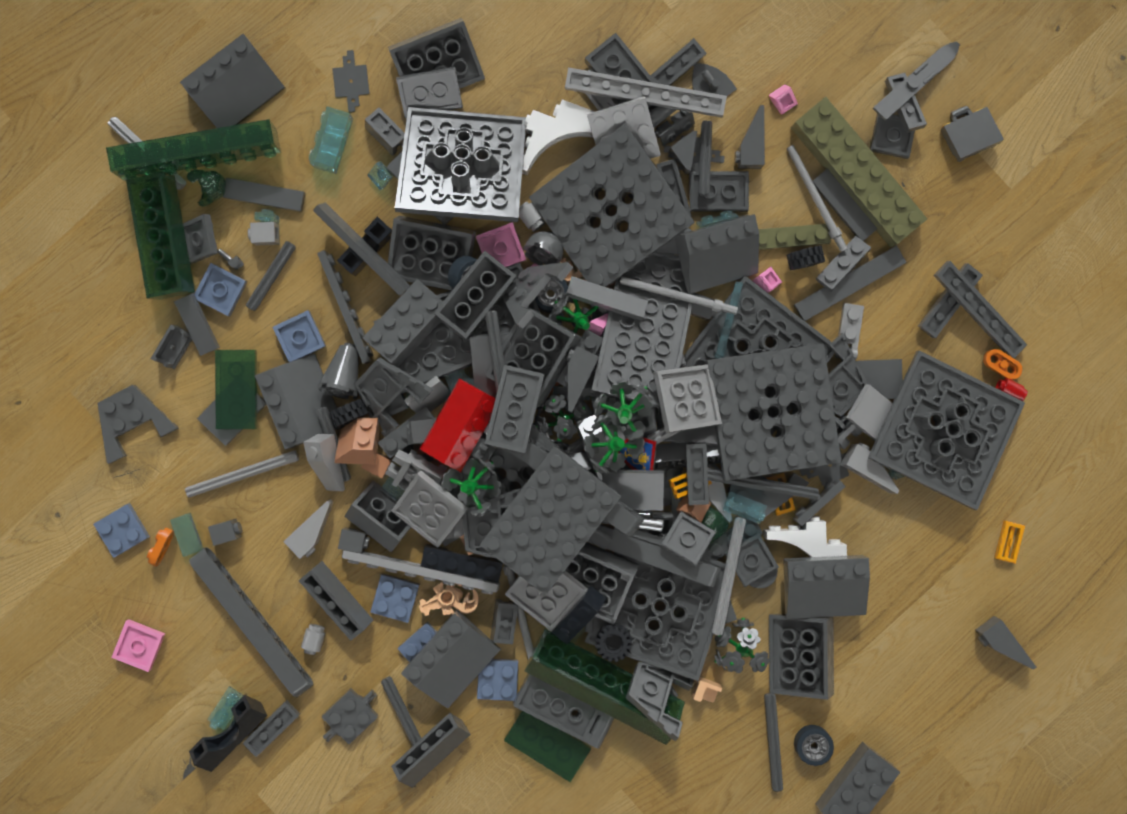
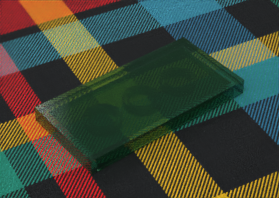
[215,350,257,429]
[504,711,591,782]

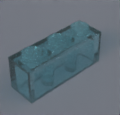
[309,106,353,174]

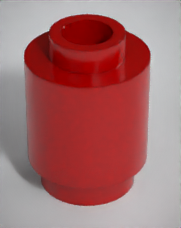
[995,378,1028,401]

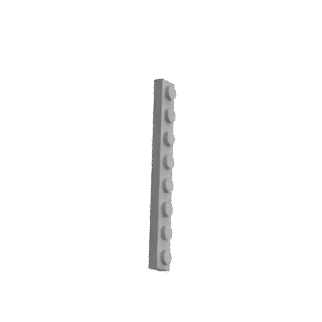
[565,67,727,118]
[342,550,501,594]

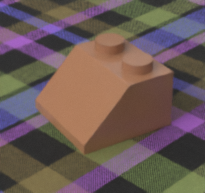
[335,418,380,465]

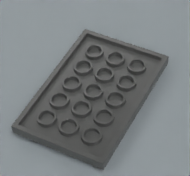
[480,446,621,595]

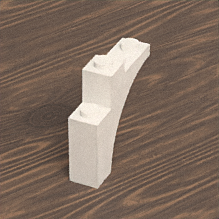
[522,99,595,175]
[763,516,847,557]

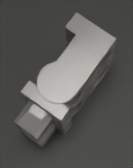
[385,450,447,491]

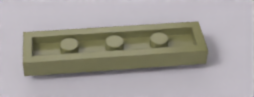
[759,224,831,250]

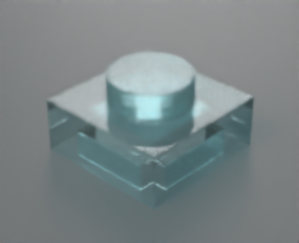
[367,161,393,190]
[254,209,280,225]

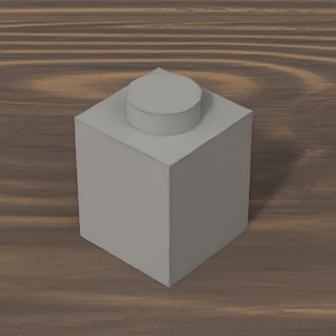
[248,222,280,246]

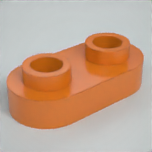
[983,349,1023,379]
[147,527,175,567]

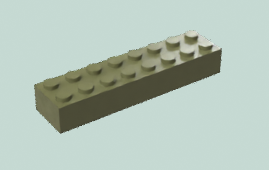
[791,97,928,248]

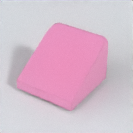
[769,85,798,115]
[752,267,782,293]
[588,314,608,337]

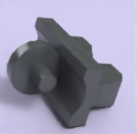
[835,414,863,449]

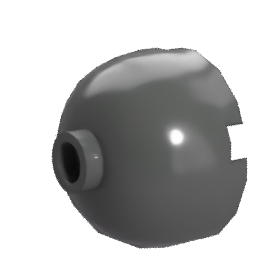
[523,231,564,266]

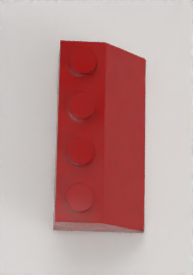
[420,378,496,472]

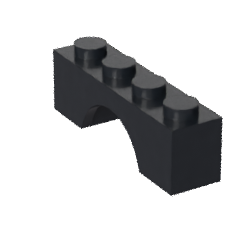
[420,544,503,583]
[189,695,267,772]

